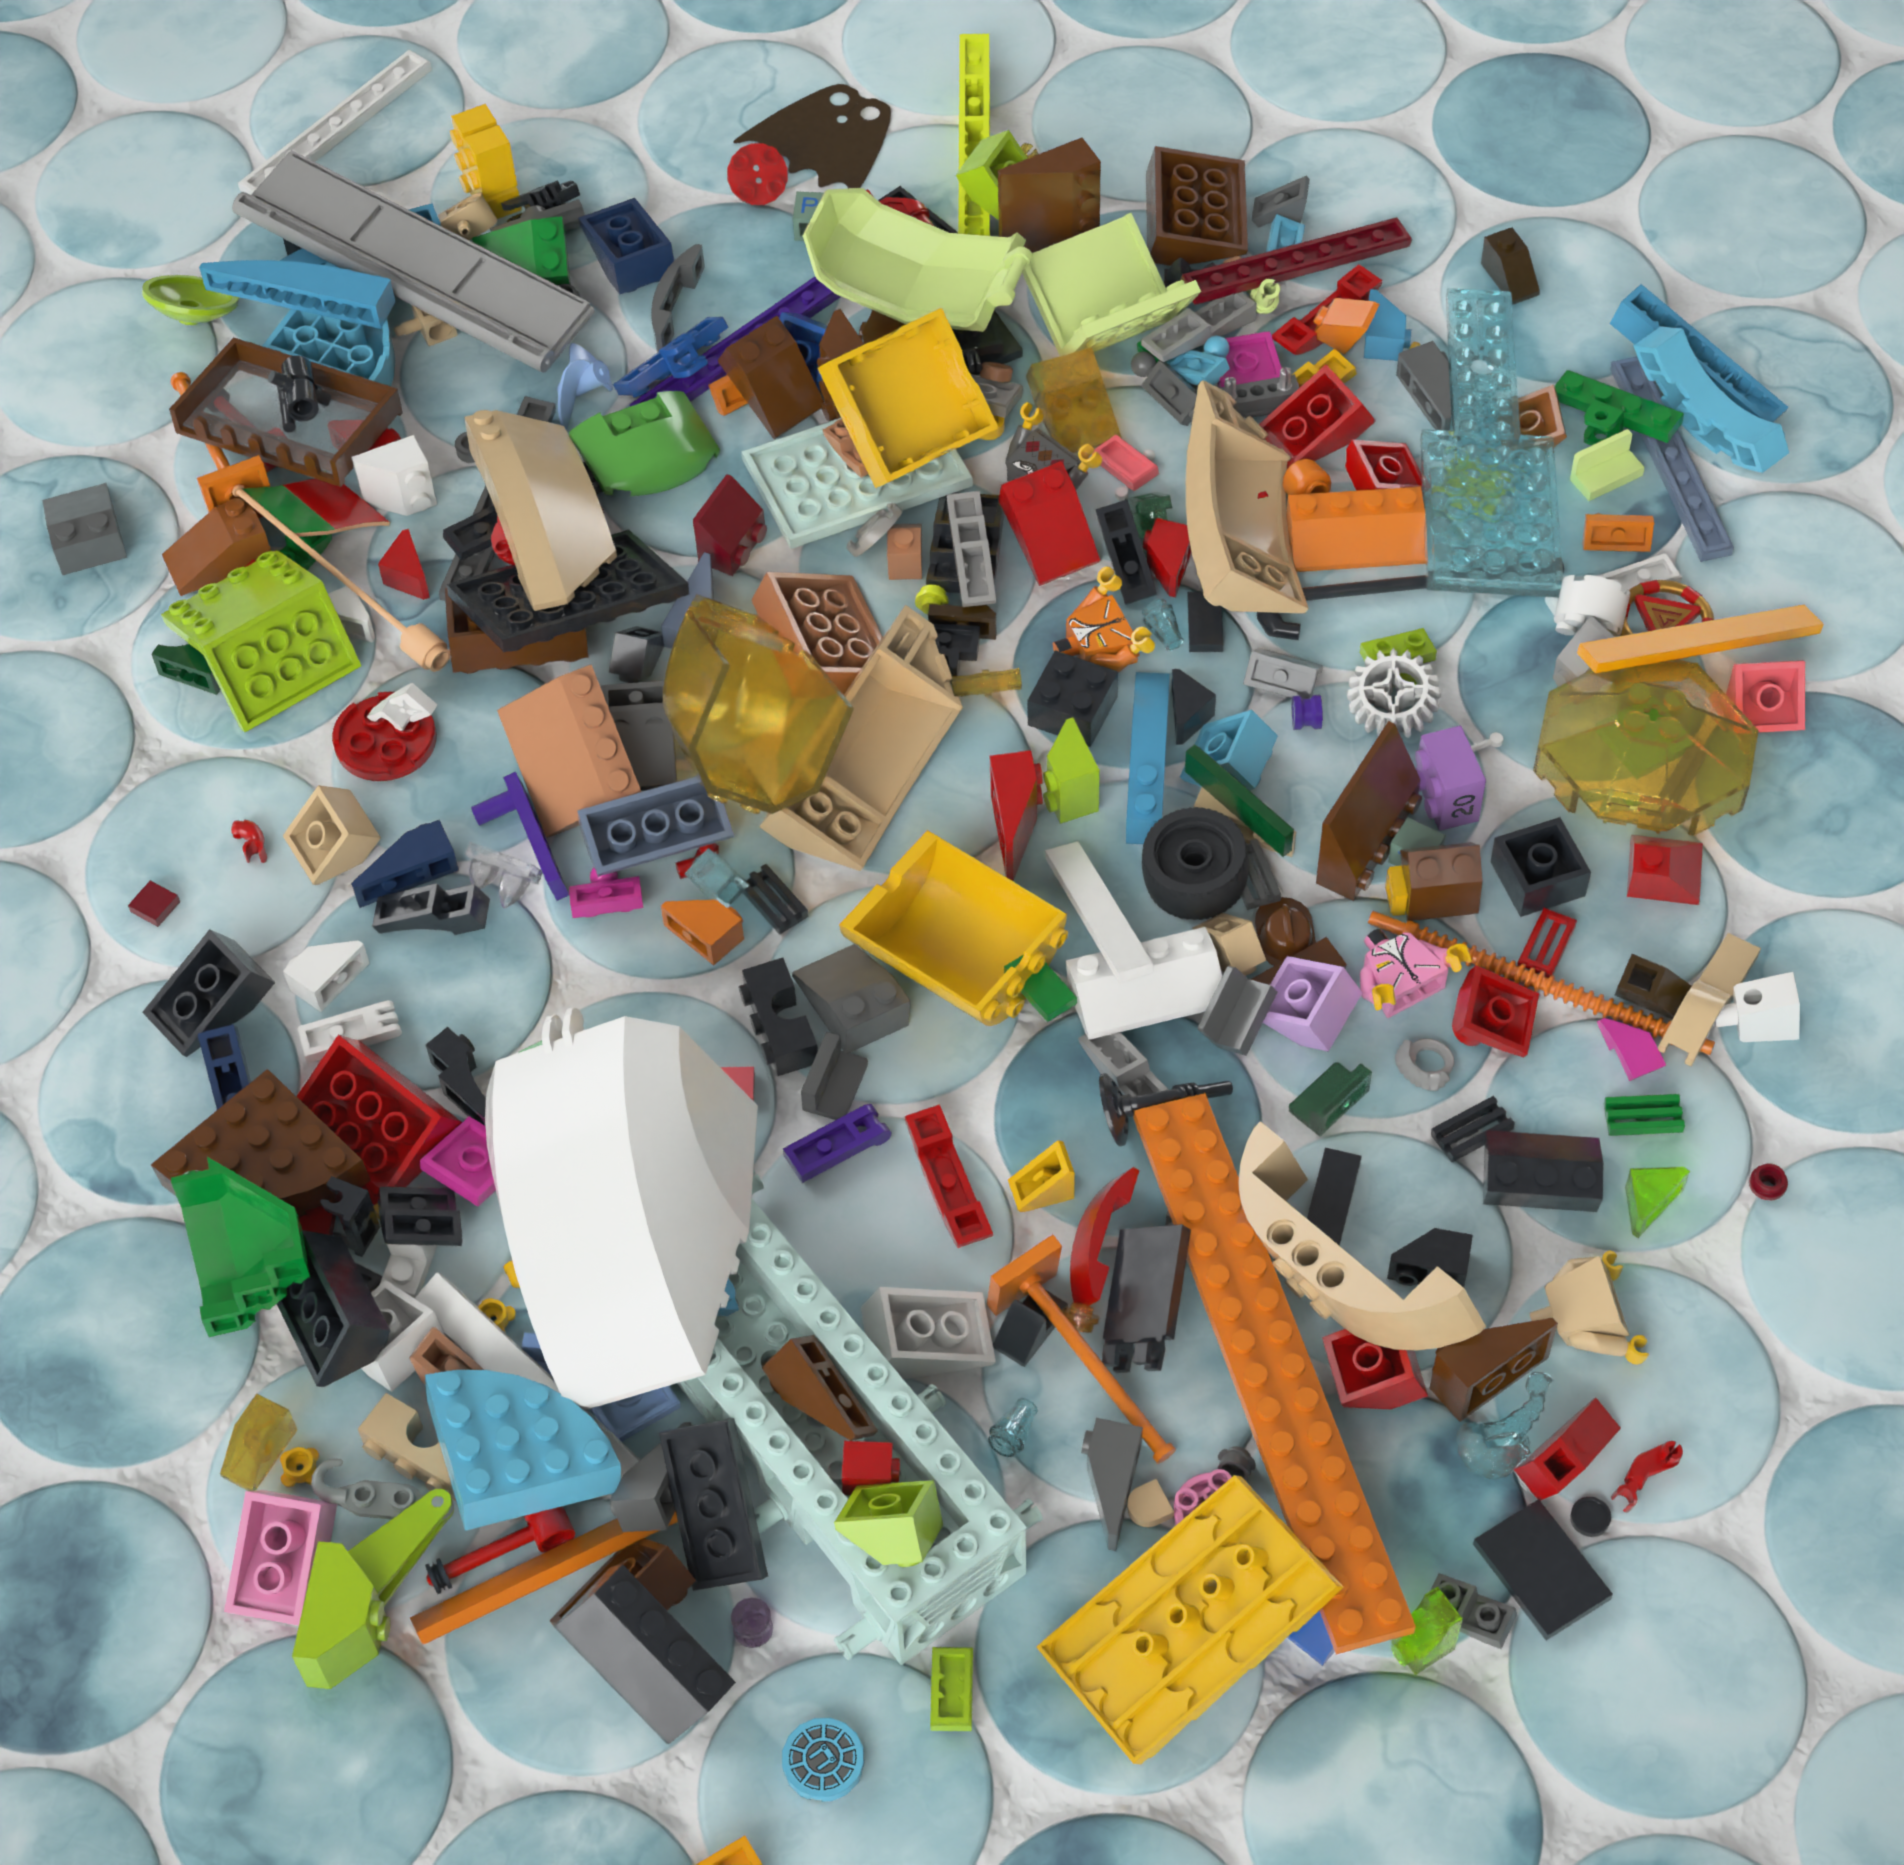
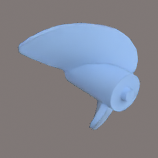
[557,343,613,430]

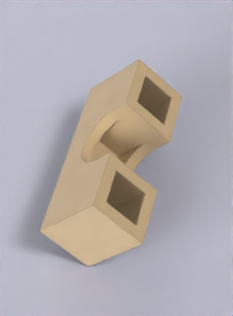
[358,1393,456,1501]

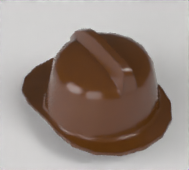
[1255,897,1316,966]

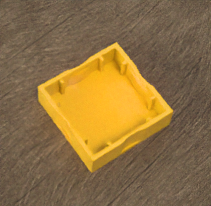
[818,308,999,488]

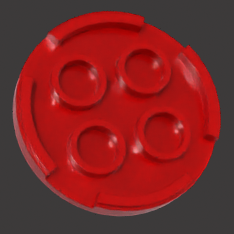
[332,691,437,781]

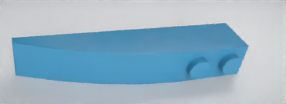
[199,260,396,329]
[1609,284,1789,423]
[1126,672,1170,844]

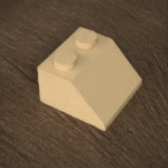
[283,785,381,885]

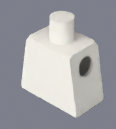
[1714,972,1800,1042]

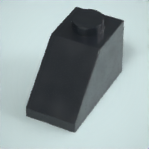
[609,626,664,683]

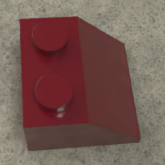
[693,474,767,577]

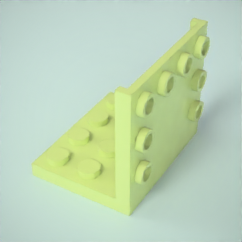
[1022,213,1201,365]

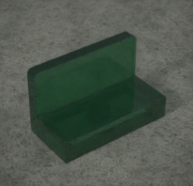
[1288,1062,1372,1137]

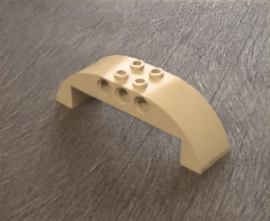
[1239,1121,1486,1351]

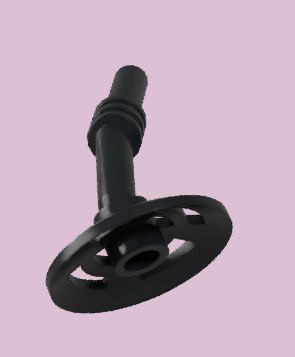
[1099,1073,1233,1147]

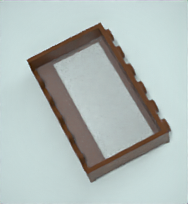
[169,337,403,487]

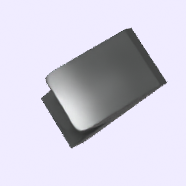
[1251,175,1310,228]

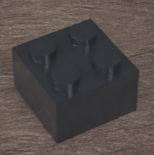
[1027,650,1118,747]
[1490,817,1591,917]

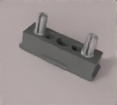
[1220,367,1299,418]

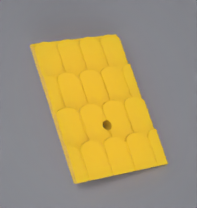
[1036,1475,1344,1765]

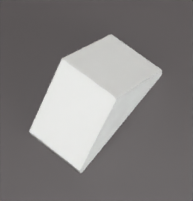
[328,586,375,643]

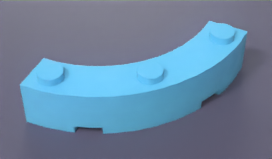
[1633,326,1790,473]

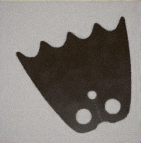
[733,84,891,189]

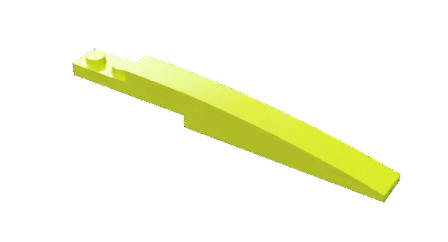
[958,34,990,236]

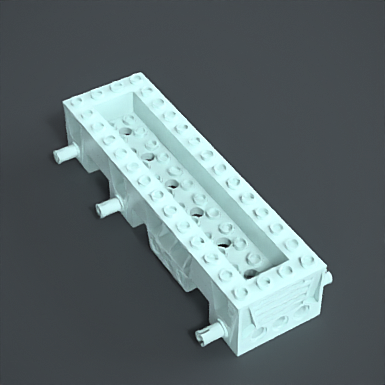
[677,1170,1043,1665]

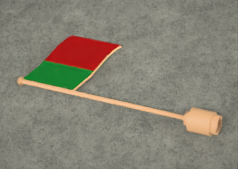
[232,479,450,672]

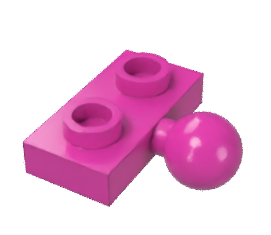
[569,867,644,918]

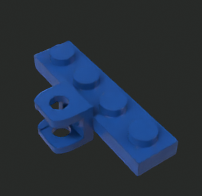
[613,316,729,398]

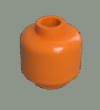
[1282,459,1332,495]

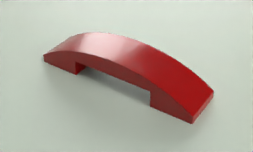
[1272,264,1382,355]
[905,1104,993,1248]
[1070,1167,1140,1311]

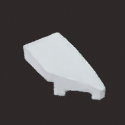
[367,683,438,731]

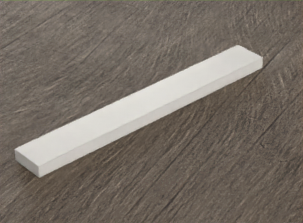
[238,49,432,195]
[415,1272,641,1478]

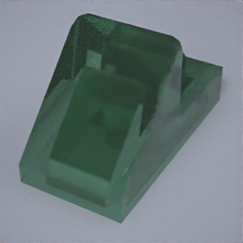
[1125,492,1172,538]

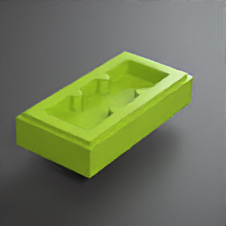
[930,1647,973,1731]

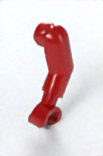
[1611,1441,1683,1513]

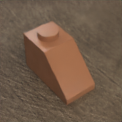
[887,524,922,580]

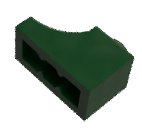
[151,644,221,695]

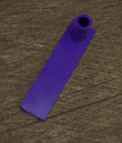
[471,771,569,901]

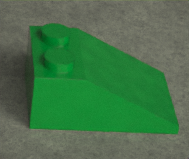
[472,216,571,286]

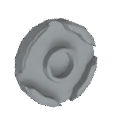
[846,503,902,557]

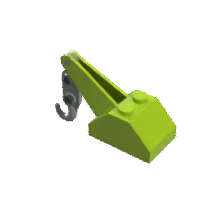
[292,1459,454,1689]

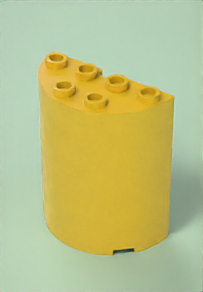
[839,830,1068,1026]

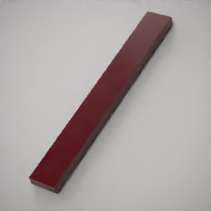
[1180,217,1412,305]

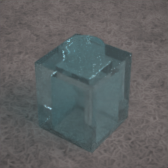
[685,848,749,908]

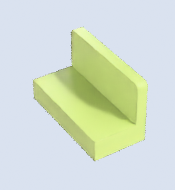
[1570,429,1645,501]

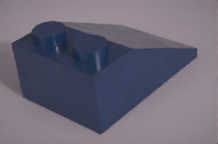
[578,198,674,295]

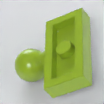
[1359,628,1437,685]

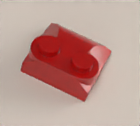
[1345,440,1430,496]
[1452,965,1539,1058]

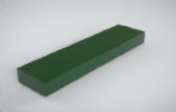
[1185,744,1294,857]

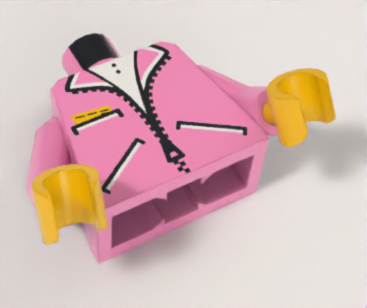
[1360,929,1472,1018]

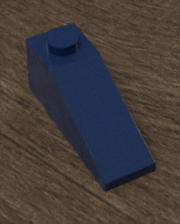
[351,819,459,908]
[197,1024,251,1110]

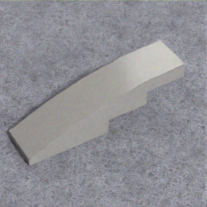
[947,491,996,607]
[1078,1032,1169,1097]

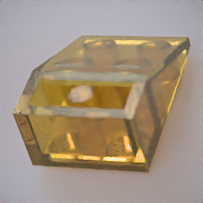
[1026,348,1122,453]

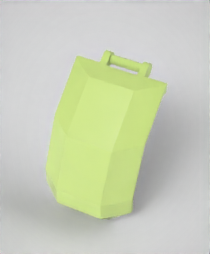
[803,188,1033,332]

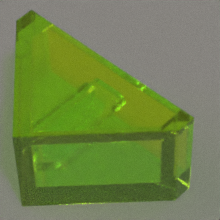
[1625,1167,1690,1238]

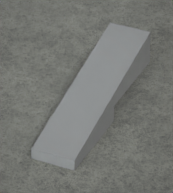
[1141,292,1257,362]

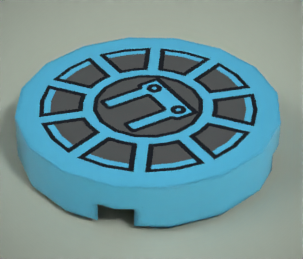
[782,1718,864,1802]

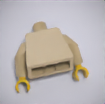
[1530,1250,1649,1365]

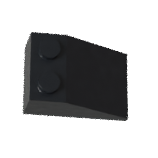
[142,929,275,1057]

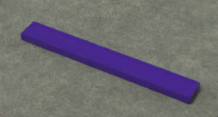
[630,276,841,407]

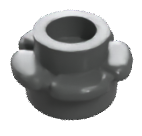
[1218,1446,1256,1481]

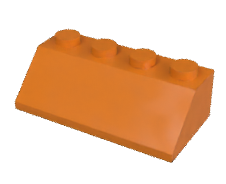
[1286,487,1427,572]

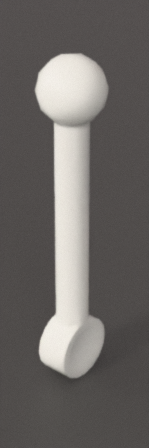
[1115,449,1155,501]
[1471,732,1503,752]

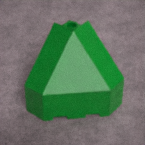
[171,1157,310,1337]

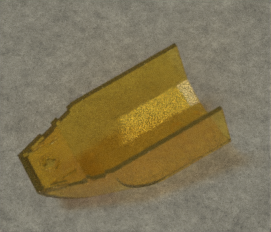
[663,594,854,814]

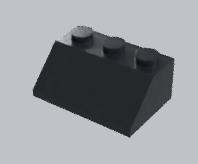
[1483,1130,1604,1212]

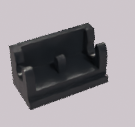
[320,1176,380,1257]

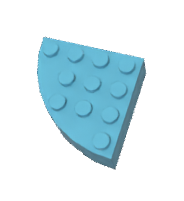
[262,262,395,386]
[425,1370,621,1531]

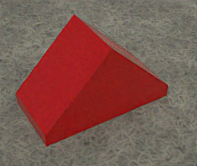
[378,529,430,600]

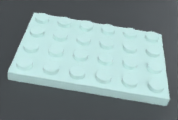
[742,418,973,549]

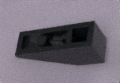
[1095,499,1157,605]

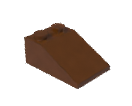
[718,316,824,440]
[1429,1318,1558,1422]

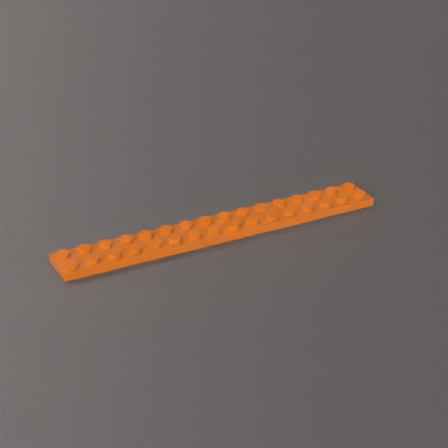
[1133,1093,1416,1655]

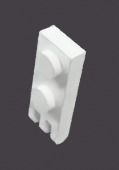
[297,1000,402,1064]

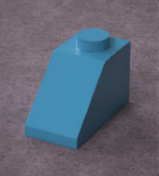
[1364,289,1412,361]

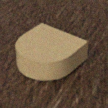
[1127,1479,1174,1527]

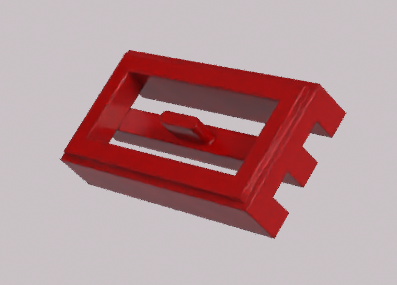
[1517,907,1577,978]

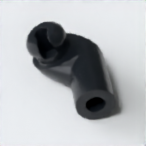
[1257,612,1301,640]

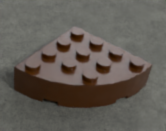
[151,1069,371,1217]

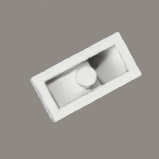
[380,1244,437,1298]

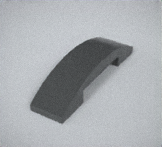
[651,244,705,353]

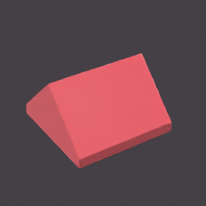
[1726,660,1805,734]

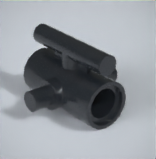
[268,355,331,432]

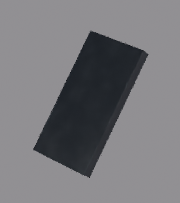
[659,1418,768,1591]

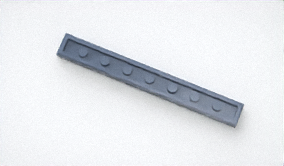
[1610,356,1734,562]

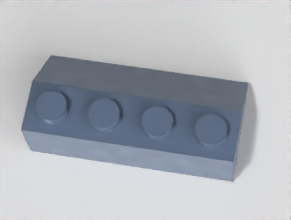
[577,772,734,877]

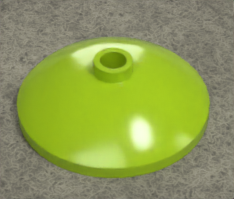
[142,275,239,325]

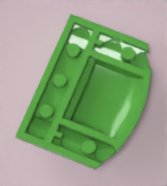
[569,391,720,496]

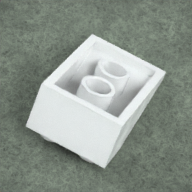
[861,1287,996,1379]

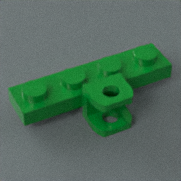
[1555,370,1684,446]

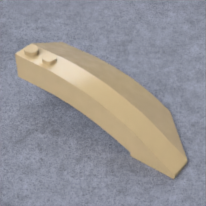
[1185,380,1309,613]
[464,410,617,611]
[759,605,963,871]

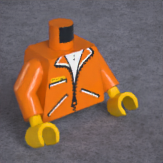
[1053,566,1155,673]

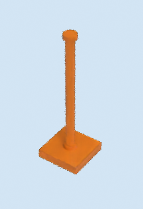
[170,372,271,518]
[987,1234,1176,1464]

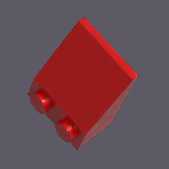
[1259,365,1376,469]
[999,461,1100,586]
[989,750,1043,881]

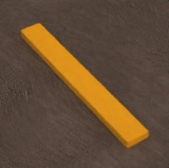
[1577,605,1824,673]

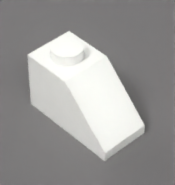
[283,940,370,1012]

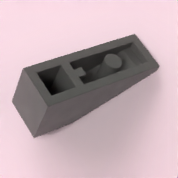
[1396,341,1452,441]
[1081,1417,1143,1551]
[610,1422,692,1532]

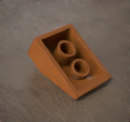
[162,498,271,596]

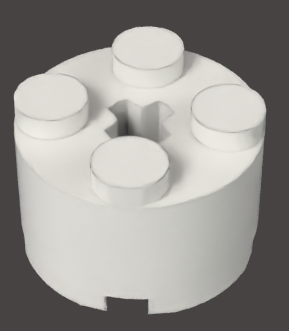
[1554,575,1630,637]

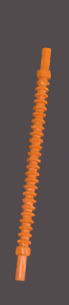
[1368,911,1715,1055]

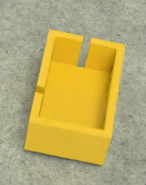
[450,103,522,219]

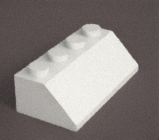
[1066,927,1223,1040]

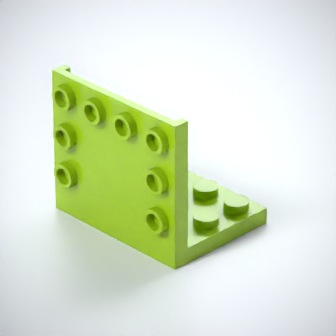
[161,550,362,732]

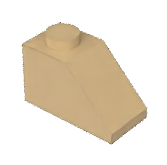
[1192,913,1266,976]

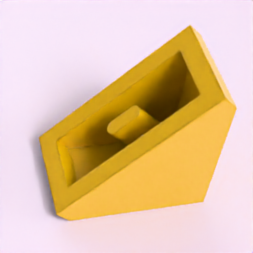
[1008,1140,1075,1212]

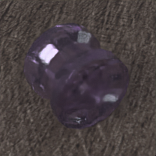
[731,1597,773,1648]

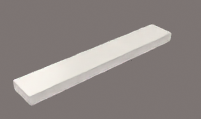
[1045,841,1154,983]

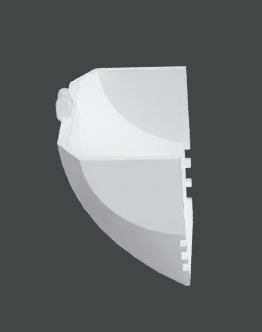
[485,1007,758,1411]

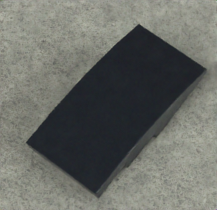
[926,493,1004,593]

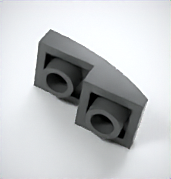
[1422,1573,1517,1649]

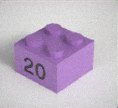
[1415,725,1486,831]

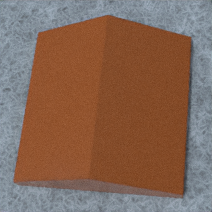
[1493,384,1567,461]

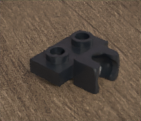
[932,623,980,684]

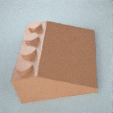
[751,572,883,700]
[497,664,641,838]

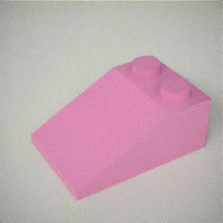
[224,1490,337,1626]

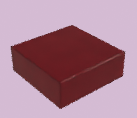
[128,880,180,927]

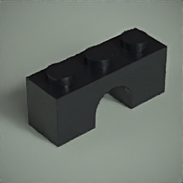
[738,957,818,1076]

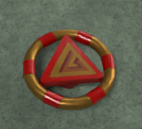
[1620,580,1715,661]

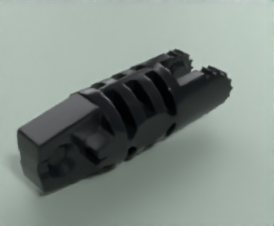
[501,180,580,222]

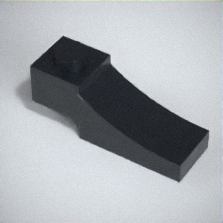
[372,883,490,935]
[426,1027,486,1126]

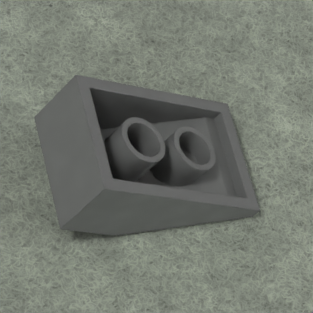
[42,483,127,575]
[792,944,910,1054]

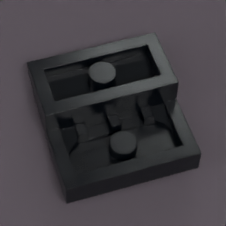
[377,1187,463,1246]

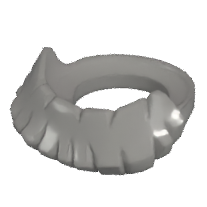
[1395,1039,1454,1091]

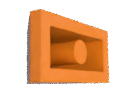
[1313,298,1380,355]
[661,899,744,966]

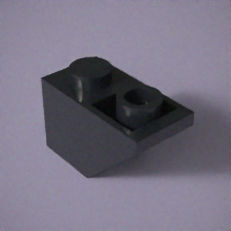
[1387,1228,1473,1288]

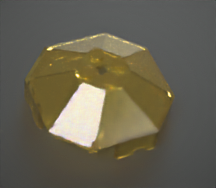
[1533,659,1758,836]

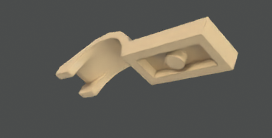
[1658,933,1761,1066]

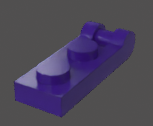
[783,1104,892,1183]

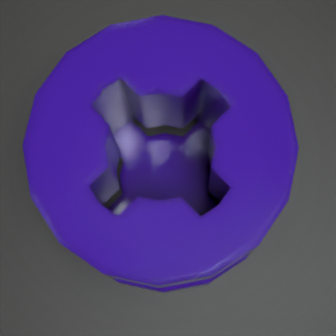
[1291,695,1323,730]

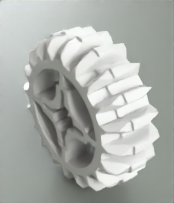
[1347,648,1441,739]

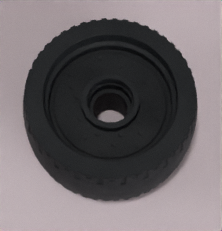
[1142,807,1249,920]

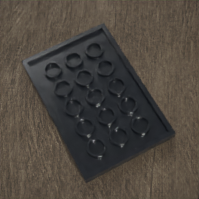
[447,529,690,652]

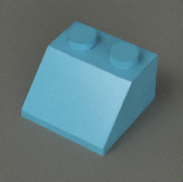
[1180,709,1278,791]

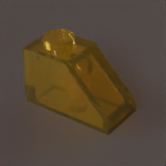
[220,1393,298,1491]

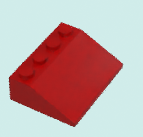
[296,1034,462,1205]

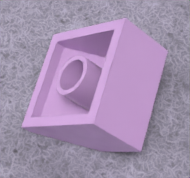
[1263,956,1363,1052]

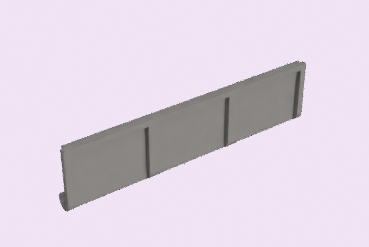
[232,150,595,373]

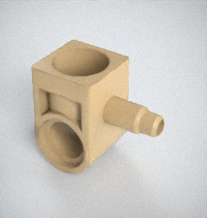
[438,193,497,240]
[394,305,458,346]

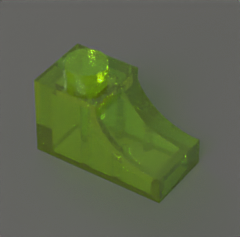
[1391,1586,1463,1675]

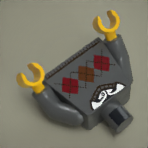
[1005,402,1102,490]

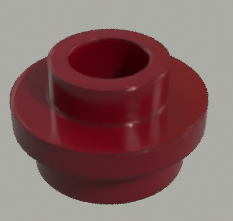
[1749,1163,1788,1201]

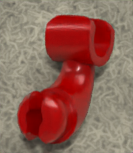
[231,819,267,863]

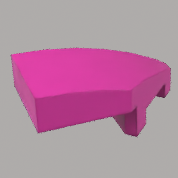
[1597,1018,1666,1081]

